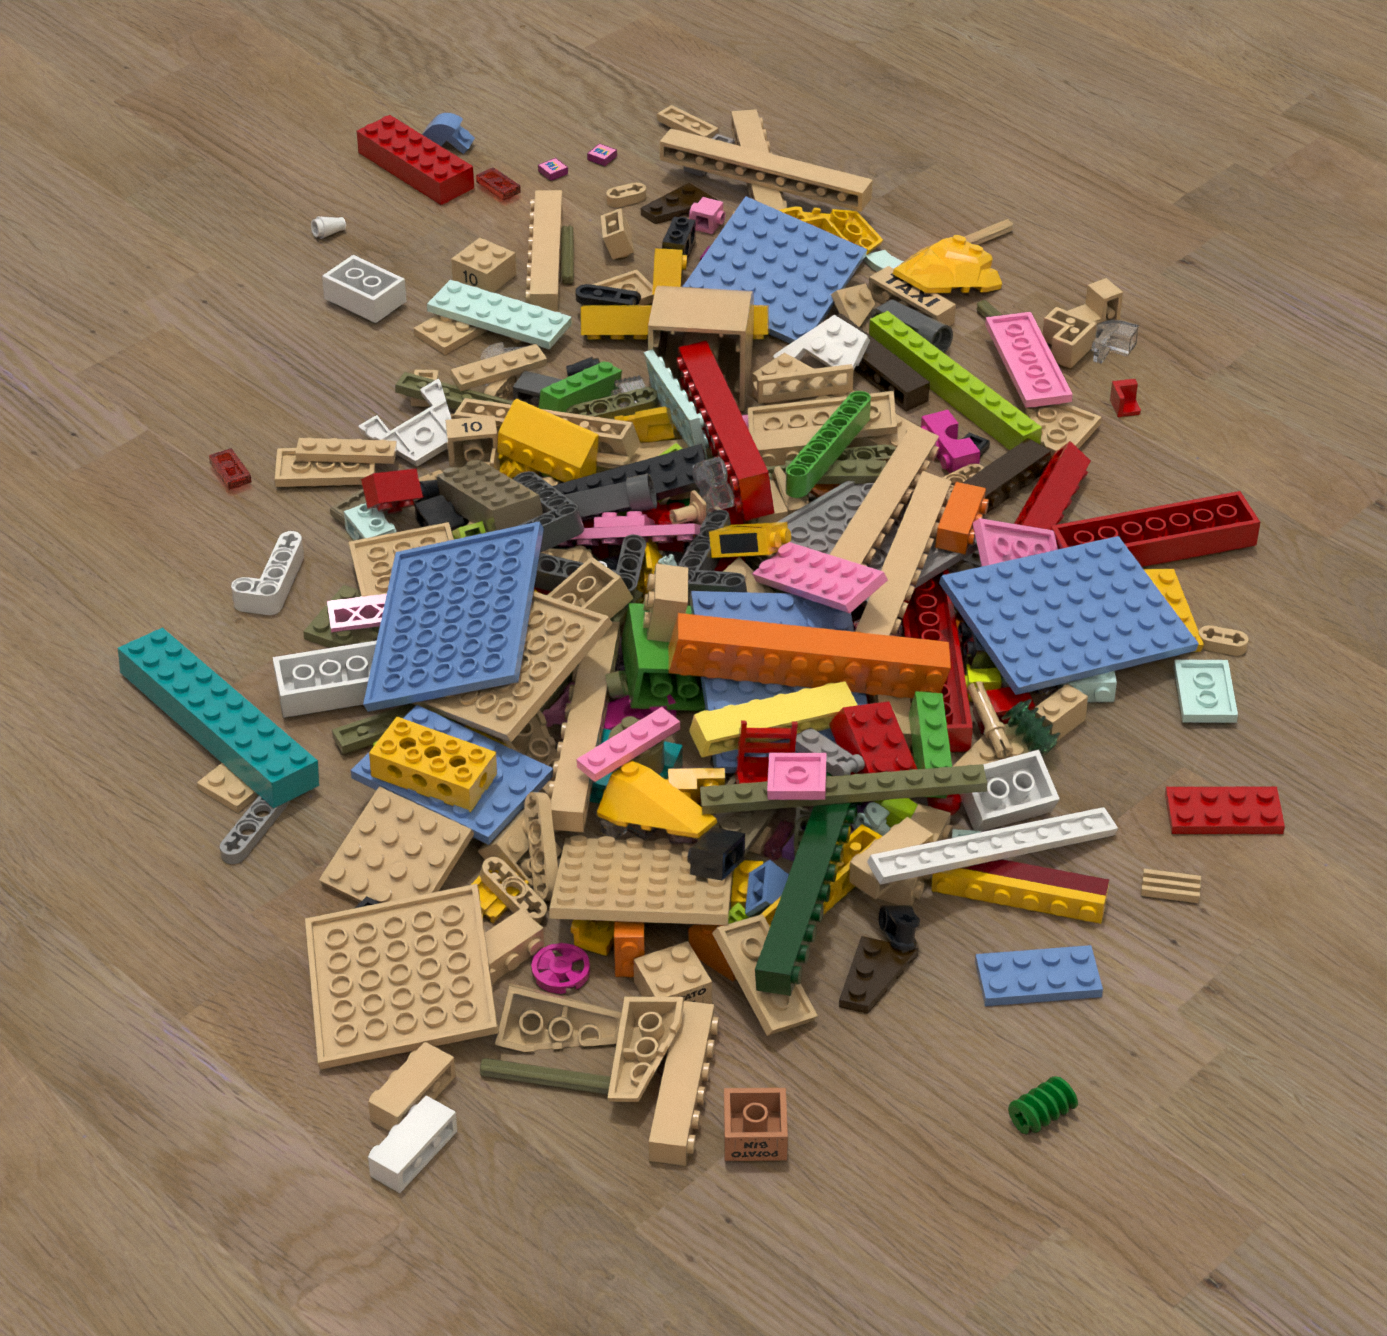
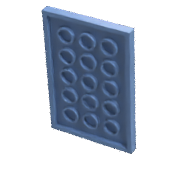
[351,705,553,845]

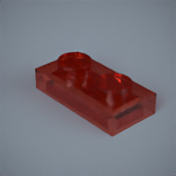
[476,167,521,201]
[209,448,252,490]

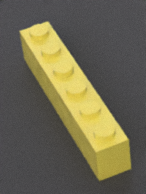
[689,681,857,757]

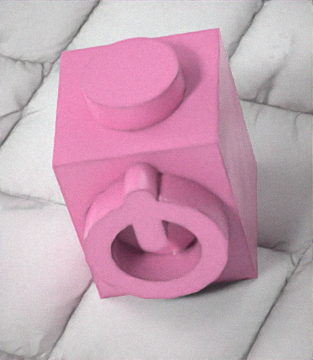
[689,197,725,234]

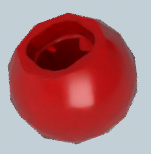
[927,794,962,816]

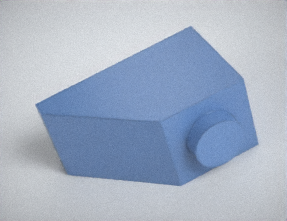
[745,860,789,917]

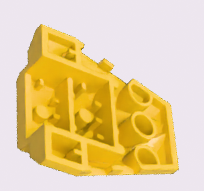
[779,206,883,255]
[892,235,1002,293]
[614,406,682,443]

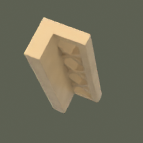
[753,364,854,404]

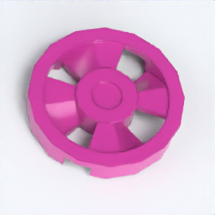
[531,943,590,994]

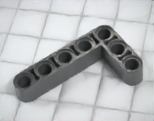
[514,471,584,553]
[678,510,747,605]
[534,534,646,608]

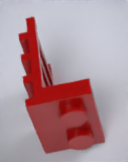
[735,720,798,784]

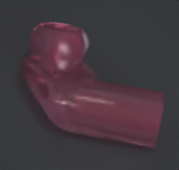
[763,819,794,860]

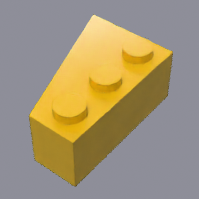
[652,248,687,295]

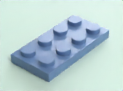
[975,945,1103,1006]

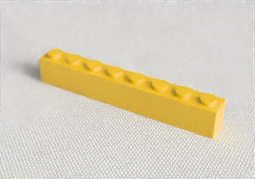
[581,305,769,339]

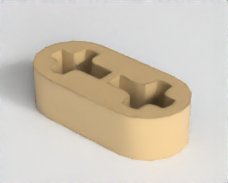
[606,182,646,208]
[1199,625,1248,656]

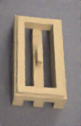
[1141,869,1201,903]

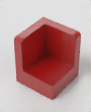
[1110,379,1141,417]

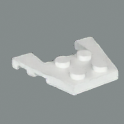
[773,315,870,368]
[359,379,451,466]

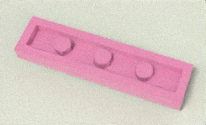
[576,707,680,782]

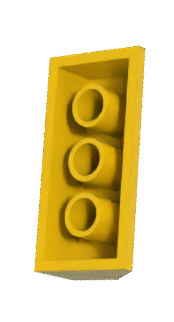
[497,399,599,482]

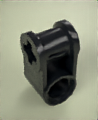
[878,905,920,951]

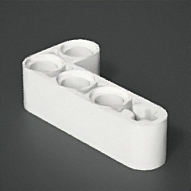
[231,531,304,615]

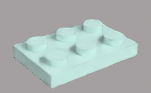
[1174,660,1238,723]

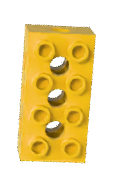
[369,717,497,813]

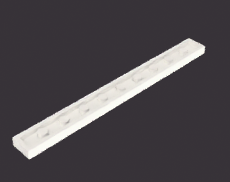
[867,807,1118,885]

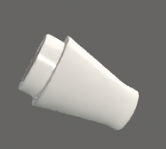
[311,216,346,239]

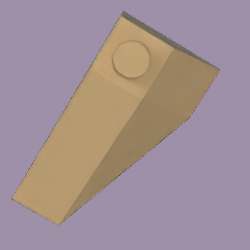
[495,983,622,1052]

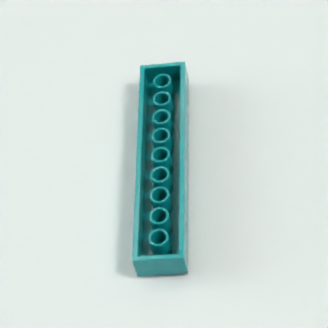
[118,627,319,808]

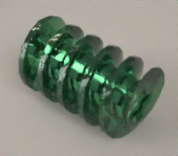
[1002,699,1061,757]

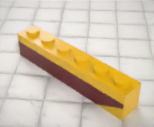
[931,859,1109,924]

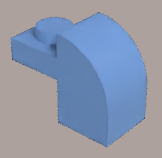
[422,113,475,154]

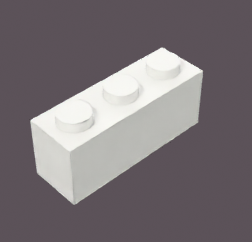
[368,1096,457,1193]

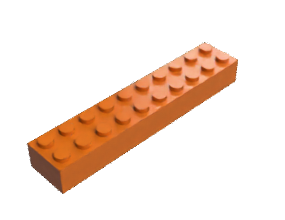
[668,613,951,698]

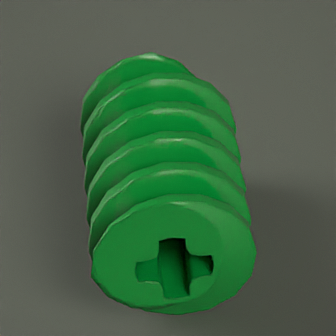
[1008,1076,1078,1134]

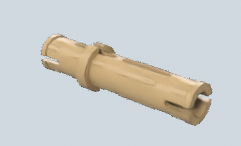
[967,681,1013,758]

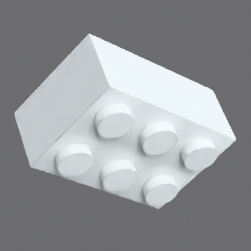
[322,255,406,323]
[959,750,1059,832]

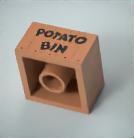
[724,1088,788,1161]

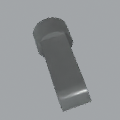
[871,300,953,353]
[565,473,657,521]

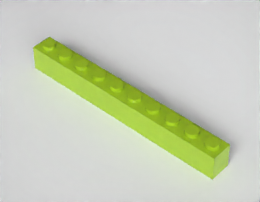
[869,311,1042,450]

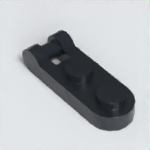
[575,284,641,306]

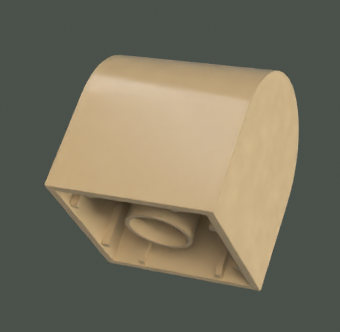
[648,286,754,411]

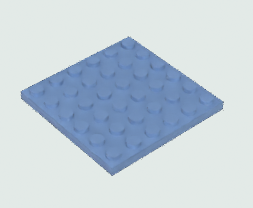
[683,196,867,344]

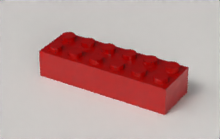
[356,115,474,205]

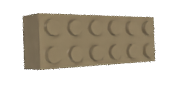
[436,460,543,532]

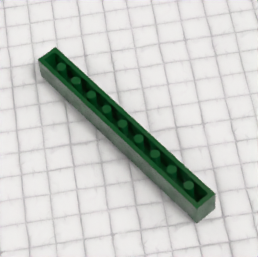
[755,772,862,996]

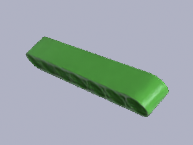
[785,391,871,498]

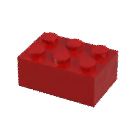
[829,701,917,775]

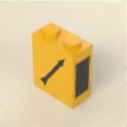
[709,522,791,558]

